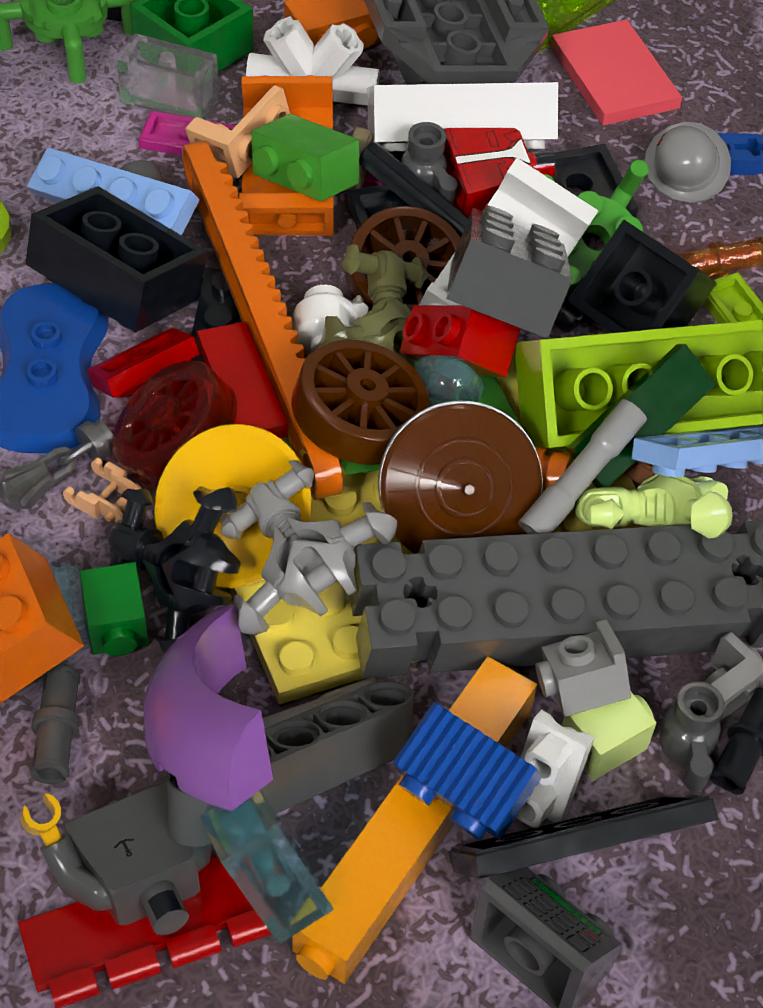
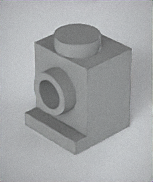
[535,619,631,717]

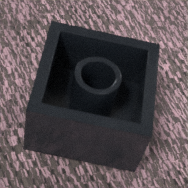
[567,219,717,333]

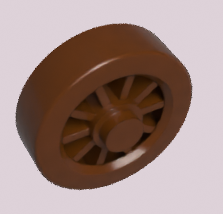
[345,206,461,312]
[291,340,430,465]

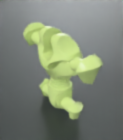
[571,474,733,539]

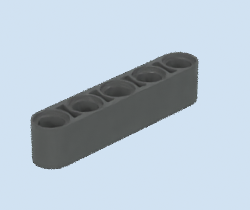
[167,681,414,847]

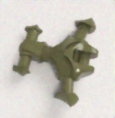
[317,244,436,375]

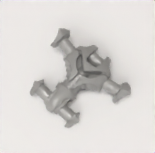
[220,460,397,635]

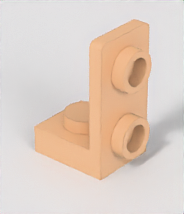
[185,85,290,178]

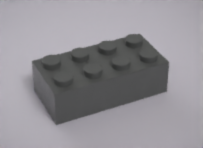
[446,205,573,339]

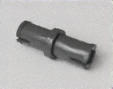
[30,665,81,784]

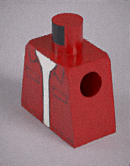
[443,128,555,217]

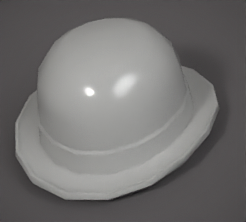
[645,122,731,203]

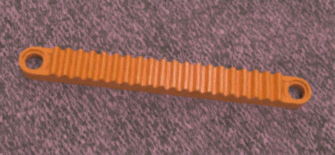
[182,141,343,500]

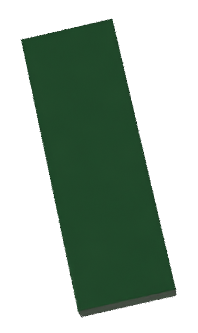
[566,344,716,488]

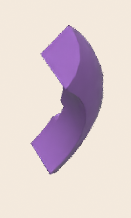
[143,605,273,811]

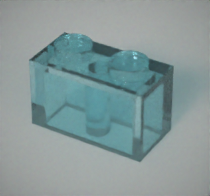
[200,790,334,944]

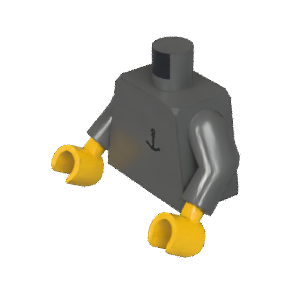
[20,781,214,935]

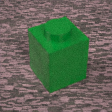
[80,562,149,656]

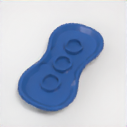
[0,284,109,453]

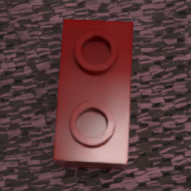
[399,305,521,377]

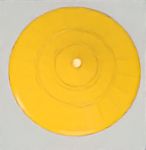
[154,424,312,588]

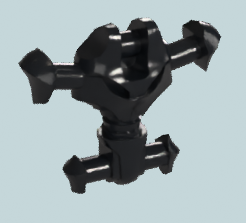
[108,486,241,653]

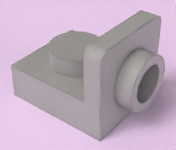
[704,632,763,723]

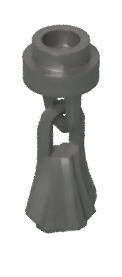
[0,420,116,510]

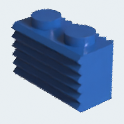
[392,702,541,840]

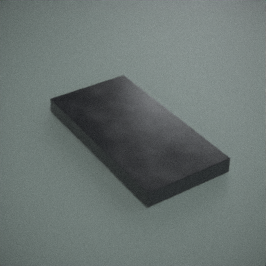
[448,795,719,879]

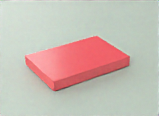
[550,19,682,126]

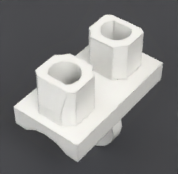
[516,710,594,828]

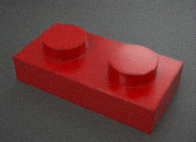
[87,327,200,398]

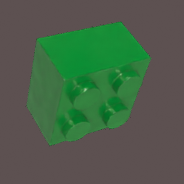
[130,0,254,88]

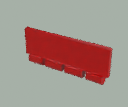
[17,843,279,1008]

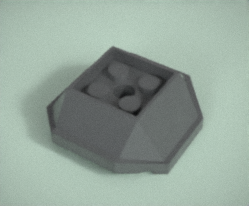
[364,0,550,85]

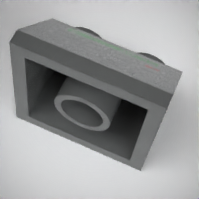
[470,867,622,1008]

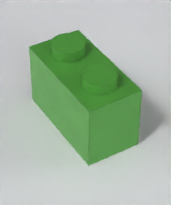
[251,114,359,201]

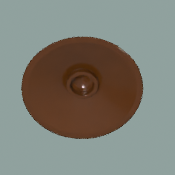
[379,403,542,554]

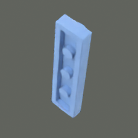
[27,147,200,235]
[632,425,763,477]

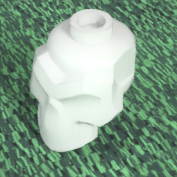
[292,285,370,355]

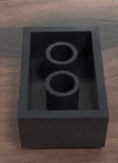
[25,186,208,333]

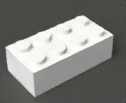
[367,82,558,151]

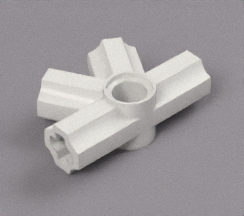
[246,16,380,106]

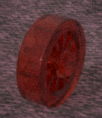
[112,360,237,488]

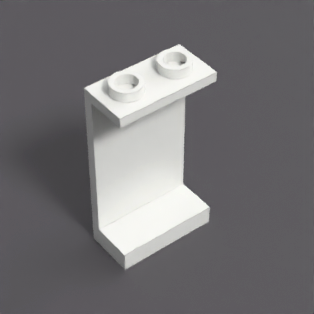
[419,158,598,305]

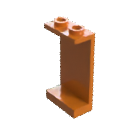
[239,75,334,236]

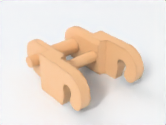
[63,457,142,523]

